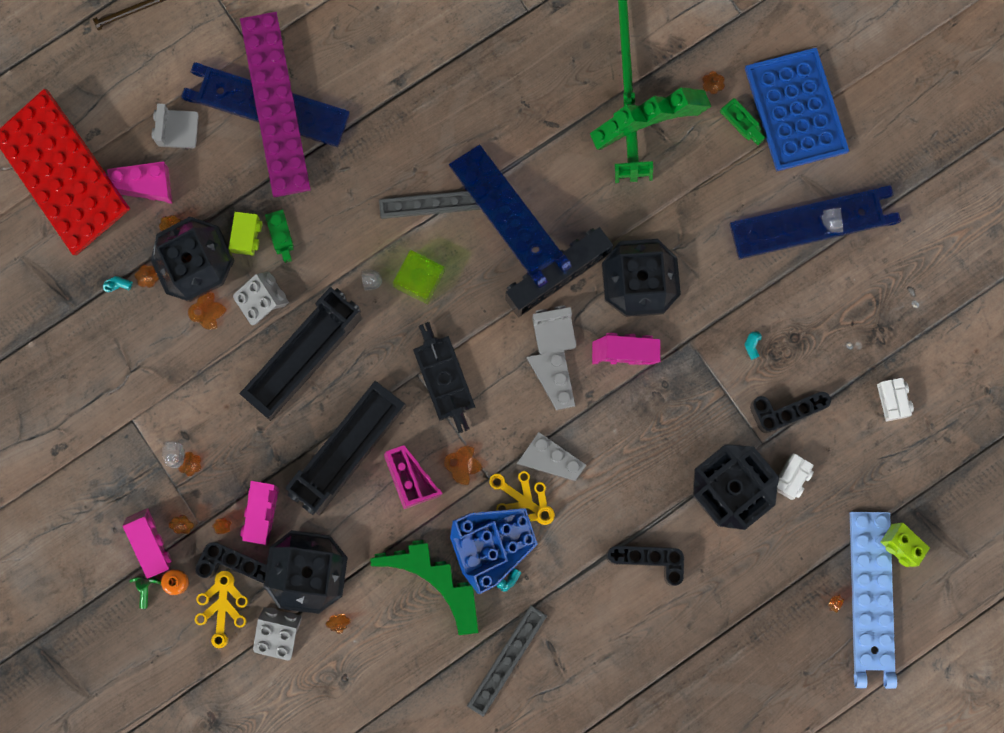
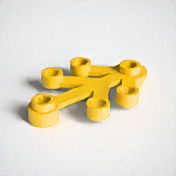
[489,471,555,525]
[195,571,249,648]

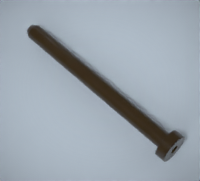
[93,0,165,31]

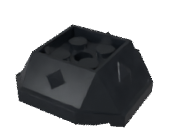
[151,217,235,302]
[602,239,681,317]
[693,444,779,530]
[263,530,348,614]

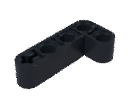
[750,392,831,433]
[196,542,266,583]
[606,546,684,586]

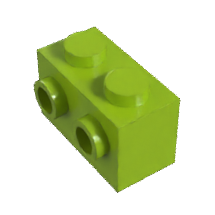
[229,212,262,256]
[880,523,930,567]

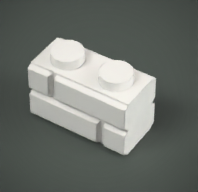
[877,378,914,422]
[777,453,814,500]

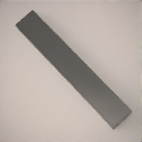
[379,189,493,219]
[467,605,547,717]

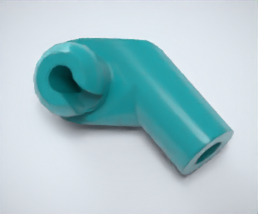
[103,276,133,292]
[745,331,762,360]
[497,568,522,592]

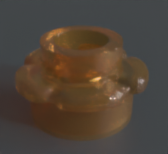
[212,518,231,534]
[828,594,845,613]

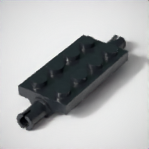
[413,322,476,433]

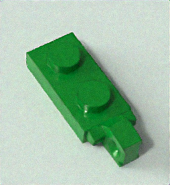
[720,98,765,145]
[265,210,294,263]

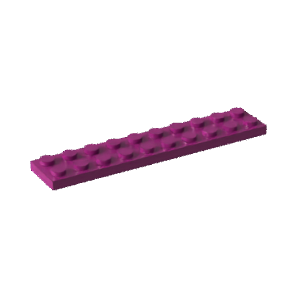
[240,12,311,198]

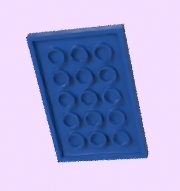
[744,47,849,172]

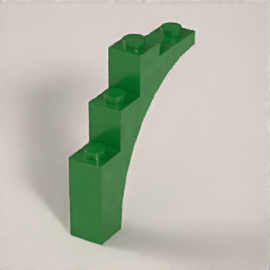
[590,87,712,150]
[370,540,479,635]

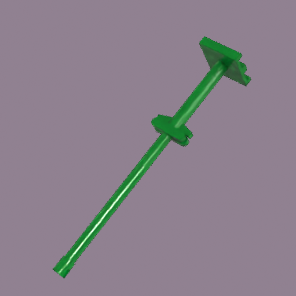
[615,0,653,183]

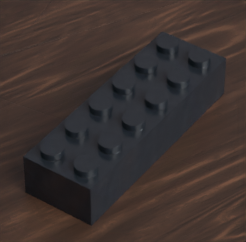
[505,227,613,318]

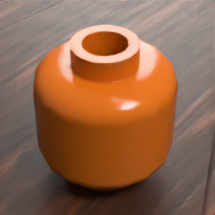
[161,569,189,595]

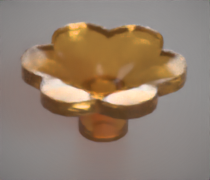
[703,71,725,95]
[159,215,182,231]
[135,265,159,288]
[178,452,201,476]
[169,515,194,534]
[326,614,351,634]

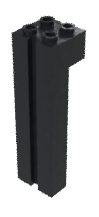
[239,287,362,421]
[285,381,406,515]

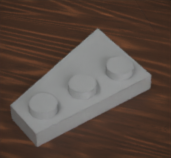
[526,350,575,410]
[517,432,586,481]

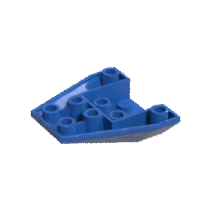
[450,508,538,594]

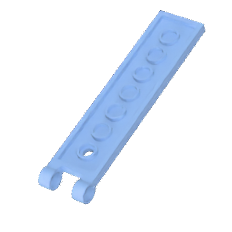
[850,512,897,689]

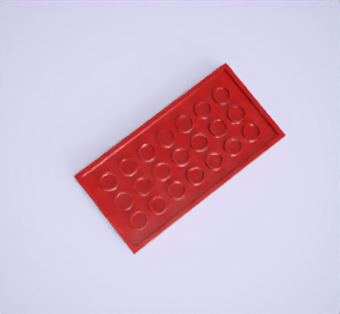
[0,89,130,256]

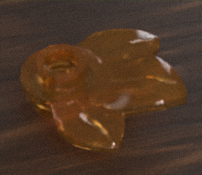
[188,292,227,330]
[444,446,482,485]

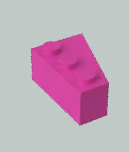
[107,161,172,204]
[592,333,660,365]
[384,445,443,509]
[240,481,279,546]
[123,508,172,579]

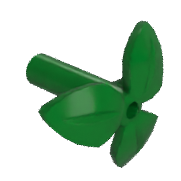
[129,576,161,609]

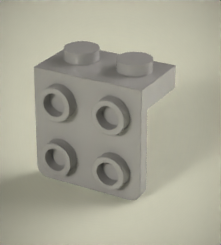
[152,104,199,148]
[233,272,289,325]
[532,305,576,354]
[253,607,302,661]

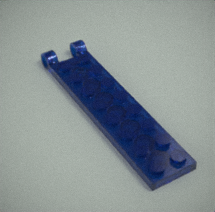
[181,62,350,147]
[449,144,572,288]
[729,185,901,260]

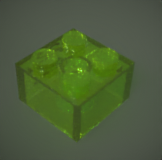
[393,250,445,304]

